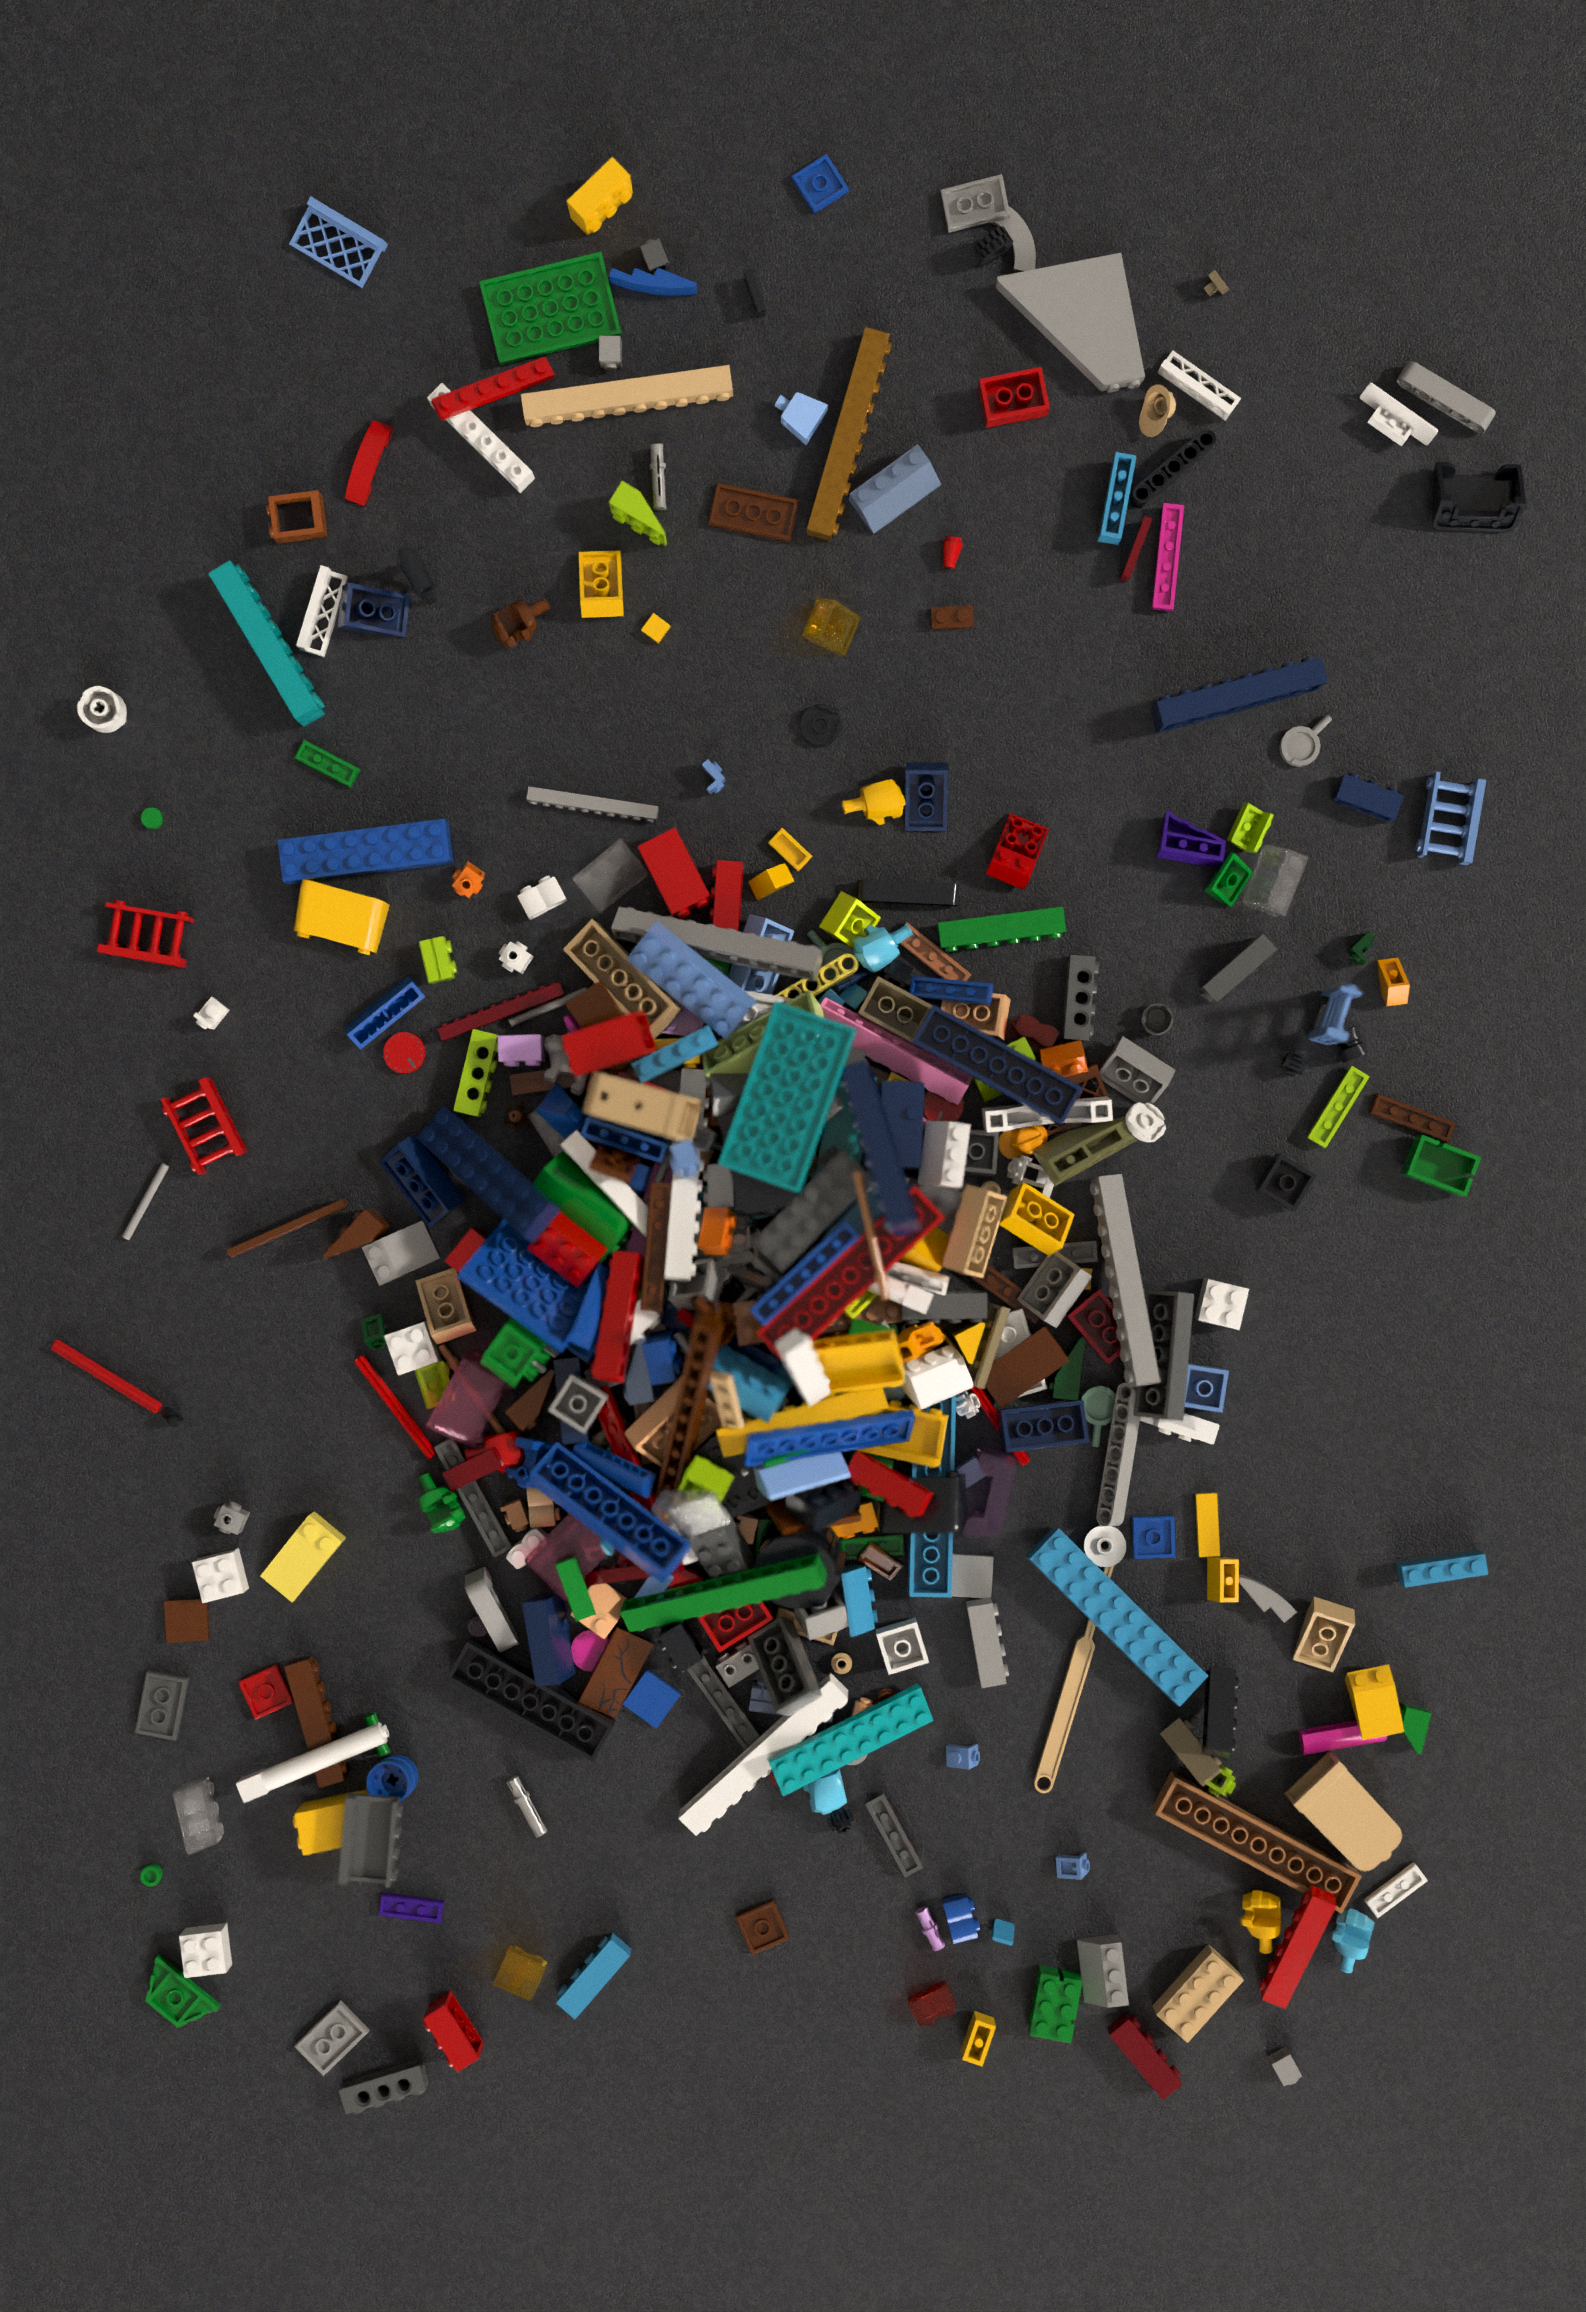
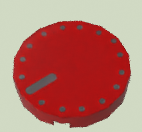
[383,1032,426,1074]
[923,1091,964,1122]

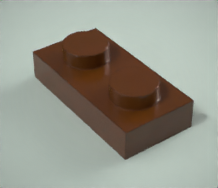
[930,605,974,630]

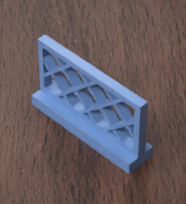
[289,196,388,288]

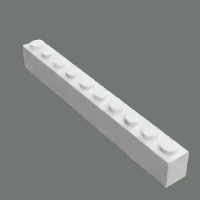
[665,1068,710,1282]
[678,1673,848,1836]

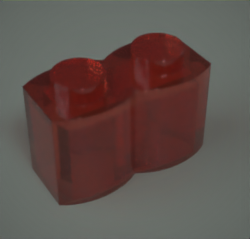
[1013,1014,1059,1048]
[908,1980,957,2026]

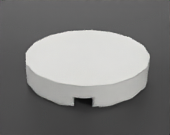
[1126,1102,1166,1142]

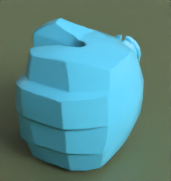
[853,923,913,972]
[803,1769,847,1815]
[1329,1908,1375,1973]

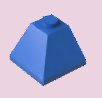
[535,1083,588,1139]

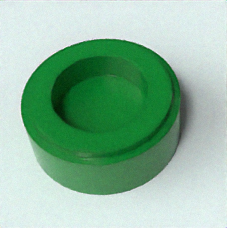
[141,807,163,829]
[140,1864,163,1887]

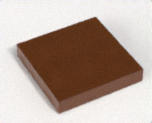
[164,1598,210,1643]
[735,1898,790,1955]

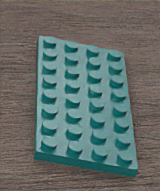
[718,1001,857,1193]

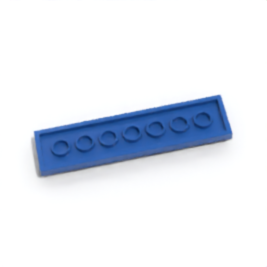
[743,1410,915,1467]

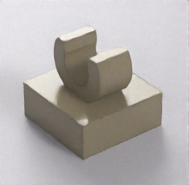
[1204,270,1230,297]

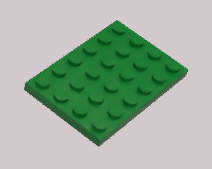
[479,252,622,366]

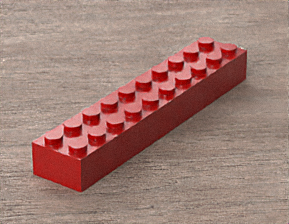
[757,1186,945,1363]

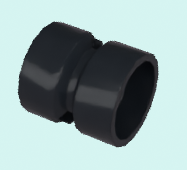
[1336,1025,1369,1063]

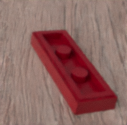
[1120,516,1152,582]
[442,1447,504,1491]

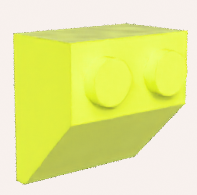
[819,891,881,949]

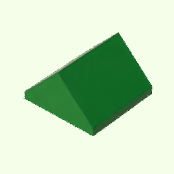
[1203,852,1253,907]

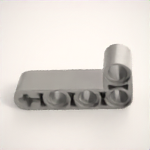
[465,1566,520,1653]

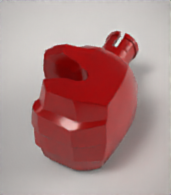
[465,1430,525,1473]

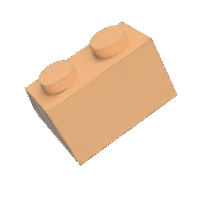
[570,1583,628,1639]

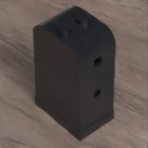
[717,1112,802,1217]

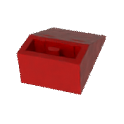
[986,813,1049,890]

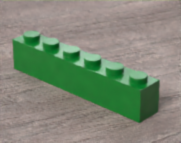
[937,907,1066,952]

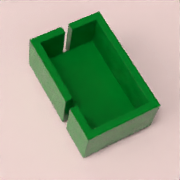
[1401,1135,1481,1197]
[1027,1965,1083,2043]

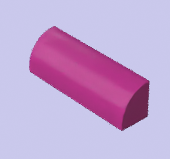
[1298,1720,1387,1755]

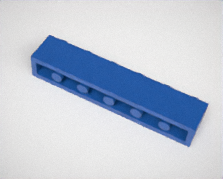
[749,1221,860,1326]

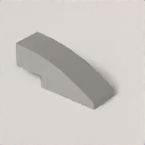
[1239,1574,1297,1623]

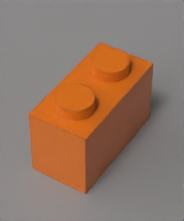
[1040,1040,1088,1077]
[698,1207,737,1255]

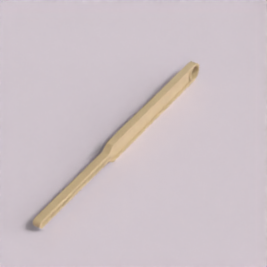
[1034,1566,1114,1793]

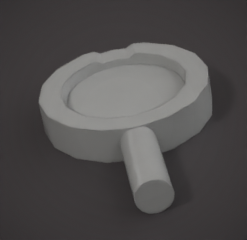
[1279,714,1332,767]

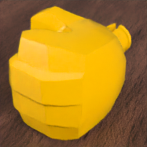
[842,779,906,825]
[1240,1890,1281,1954]

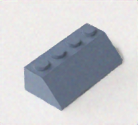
[849,444,941,534]

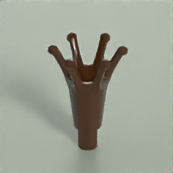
[504,1101,534,1132]

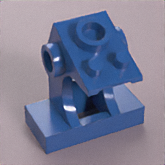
[504,1437,555,1488]

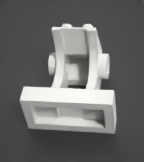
[1007,1155,1054,1198]

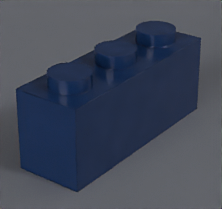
[1331,773,1404,822]

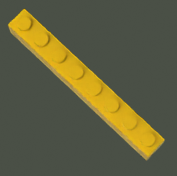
[716,1387,888,1458]

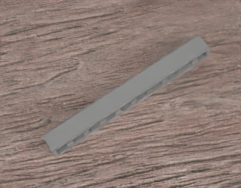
[527,786,659,823]

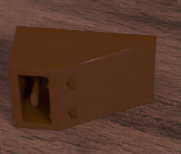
[322,1208,391,1259]

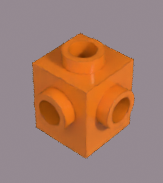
[452,861,485,898]

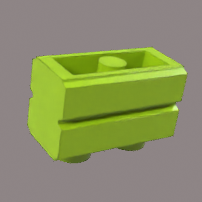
[419,936,457,984]

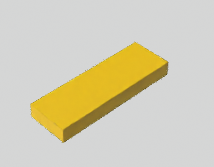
[1195,1492,1220,1557]

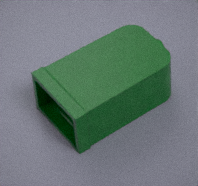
[533,1151,633,1267]

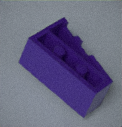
[1156,810,1226,868]

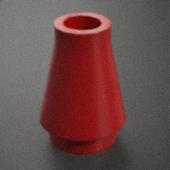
[942,536,963,568]

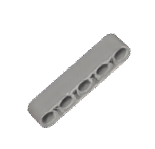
[1396,361,1496,433]

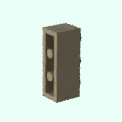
[1160,1718,1223,1787]

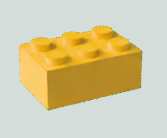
[567,157,633,236]
[999,1182,1075,1256]

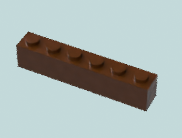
[284,1655,349,1788]

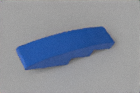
[609,268,697,296]

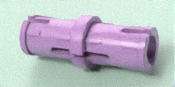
[915,1906,945,1951]

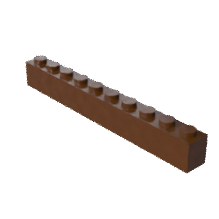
[655,1313,724,1510]

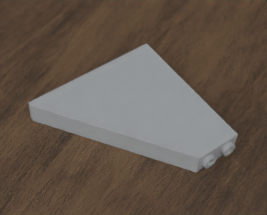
[995,253,1145,393]

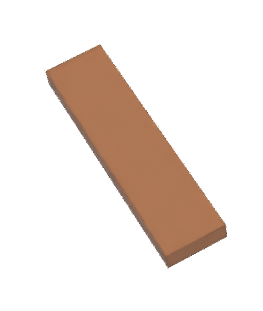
[899,922,972,981]

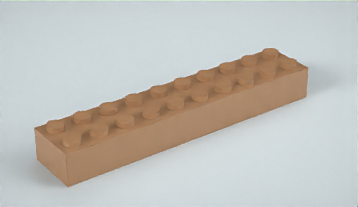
[1152,1771,1362,1913]

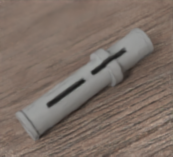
[649,444,667,510]
[506,1775,547,1838]

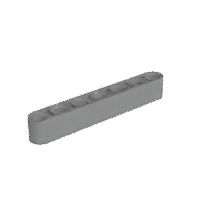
[1096,1383,1140,1526]

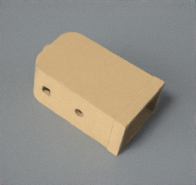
[582,1071,703,1142]
[1285,1751,1402,1871]

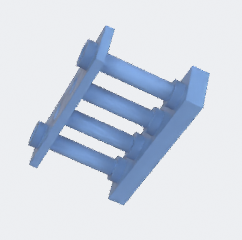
[1415,772,1486,865]
[1307,983,1362,1045]

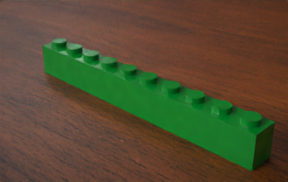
[620,1553,827,1632]

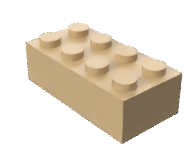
[942,1184,1007,1278]
[1153,1944,1244,2043]

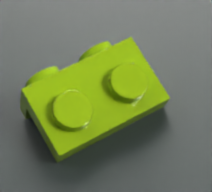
[1226,803,1274,853]
[415,1360,456,1409]

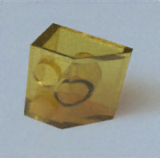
[802,597,861,656]
[492,1946,548,2001]

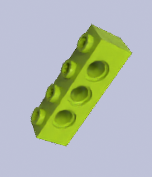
[453,1029,499,1117]

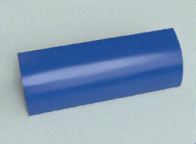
[344,975,425,1050]
[566,1263,610,1350]
[573,1441,656,1498]

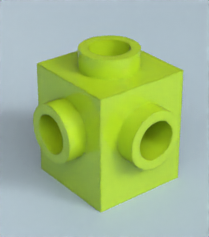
[1206,1765,1236,1797]

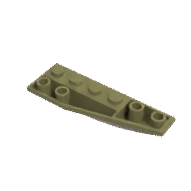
[1032,1116,1139,1186]

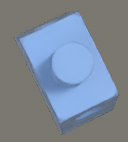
[775,392,828,445]

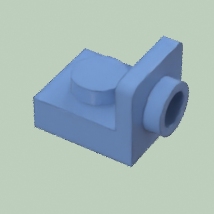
[1056,1853,1090,1880]

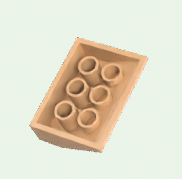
[624,1375,722,1467]

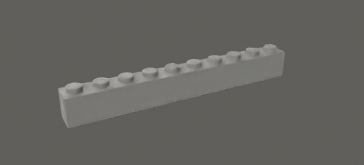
[611,907,823,981]
[1090,1174,1160,1388]

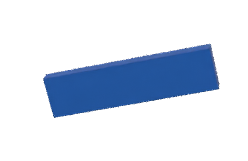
[909,976,994,1006]

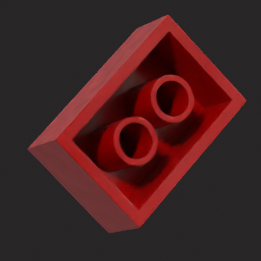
[977,367,1050,428]
[527,1212,608,1288]
[698,1600,773,1653]
[423,1990,484,2072]

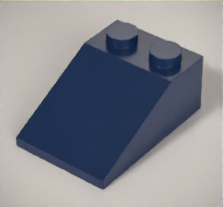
[338,583,410,637]
[905,762,948,831]

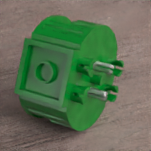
[480,1317,559,1388]

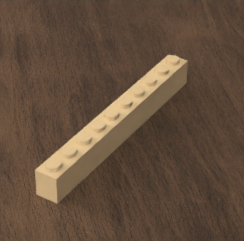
[521,365,733,427]

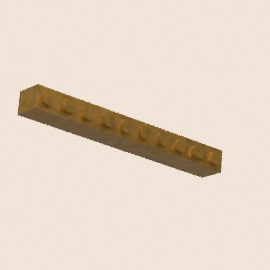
[807,327,892,542]

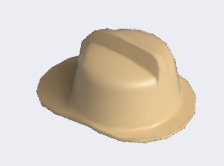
[1139,384,1176,437]

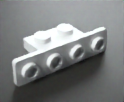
[1360,383,1438,446]
[1140,1413,1219,1444]

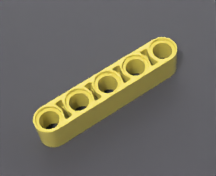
[774,954,859,998]

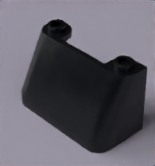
[1432,462,1526,532]
[878,1470,968,1533]

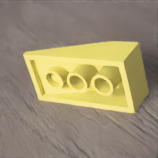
[260,1511,346,1603]

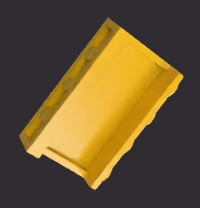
[810,1329,905,1395]
[857,1400,948,1467]

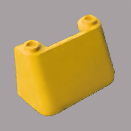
[294,879,390,955]

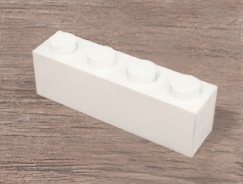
[775,1329,831,1407]

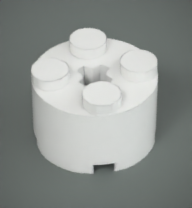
[77,686,127,733]

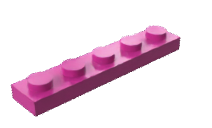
[1151,503,1184,611]

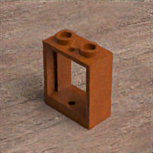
[266,490,328,544]

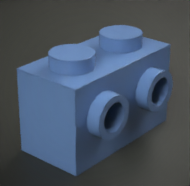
[669,1138,700,1178]

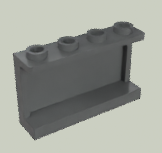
[338,1793,403,1888]

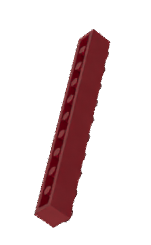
[438,981,566,1042]
[559,1560,684,1589]

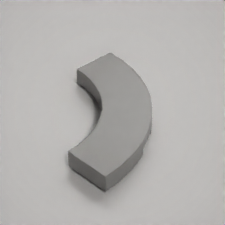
[990,206,1036,272]

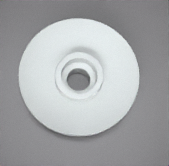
[1084,1525,1126,1567]

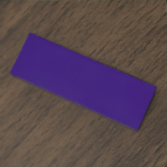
[378,1892,444,1923]

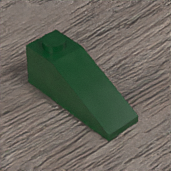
[1048,1336,1085,1401]

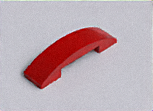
[344,420,393,507]

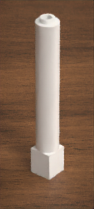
[798,1246,934,1314]
[236,1722,389,1803]

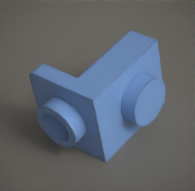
[702,759,725,794]
[946,1744,980,1770]

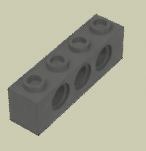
[1062,955,1099,1042]
[338,2058,429,2114]

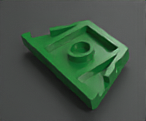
[145,1954,221,2028]

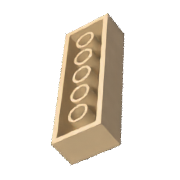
[563,919,683,1039]

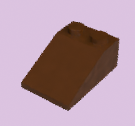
[505,1367,555,1431]

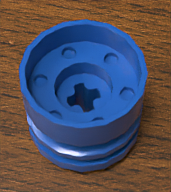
[366,1754,418,1802]

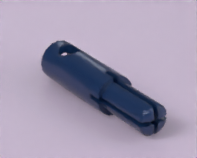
[836,968,871,991]

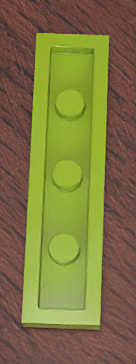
[1307,1066,1370,1148]

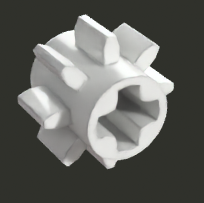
[956,1391,980,1419]

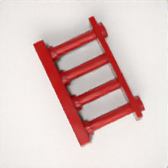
[97,900,194,968]
[160,1077,248,1175]

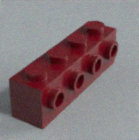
[1107,2012,1183,2100]

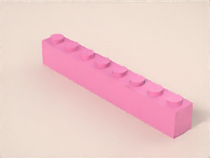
[820,997,973,1105]

